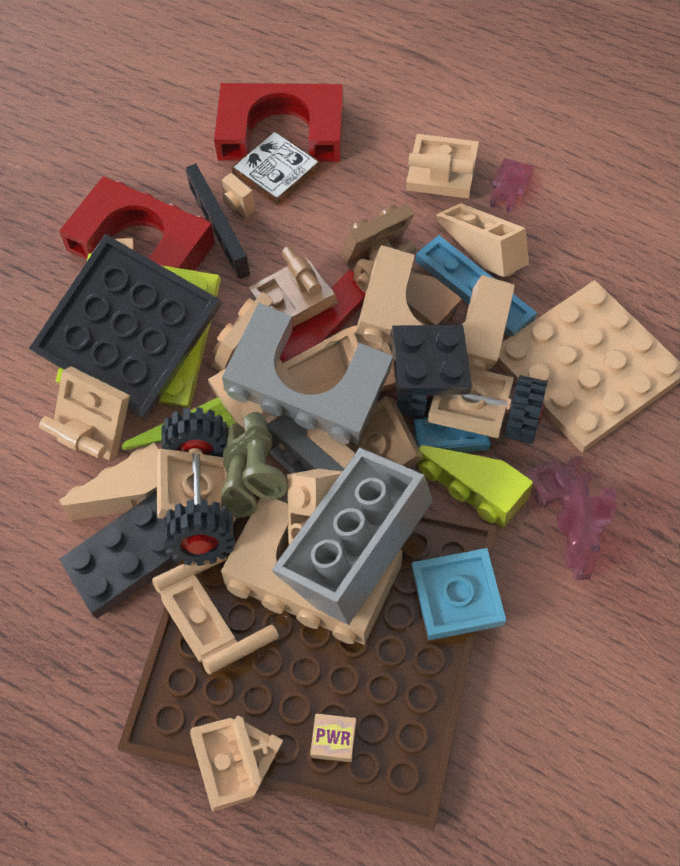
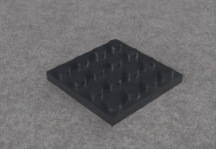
[29,234,222,420]

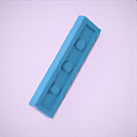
[415,235,537,338]

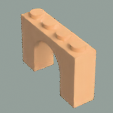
[356,245,515,372]
[221,497,402,645]

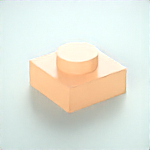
[222,173,255,218]

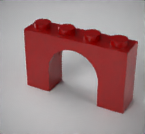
[214,83,344,162]
[59,176,215,271]

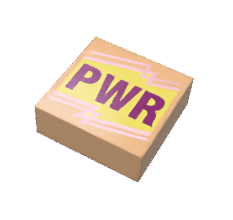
[310,714,356,762]

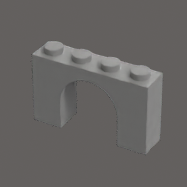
[222,303,393,445]

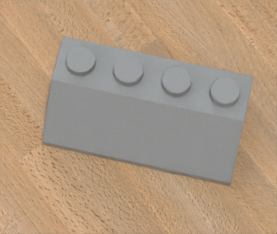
[272,448,433,625]

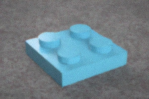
[411,548,506,640]

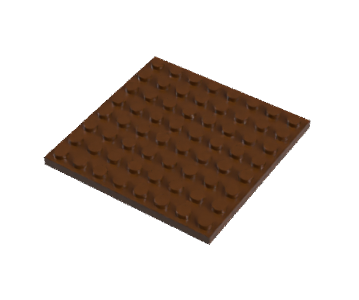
[118,487,497,830]

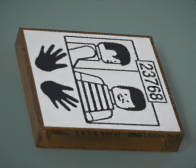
[232,130,321,206]

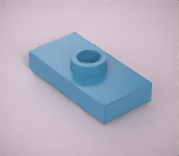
[413,418,491,453]

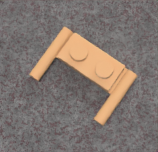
[152,557,279,675]

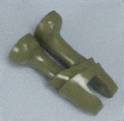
[221,412,287,518]

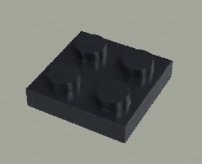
[390,325,472,396]

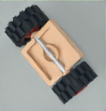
[397,369,548,444]
[156,407,236,566]

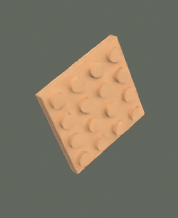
[496,280,680,453]

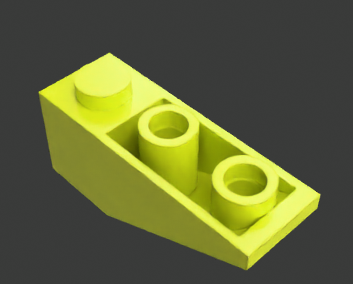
[417,445,533,528]

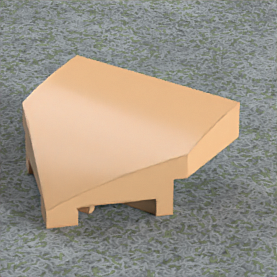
[190,715,283,812]

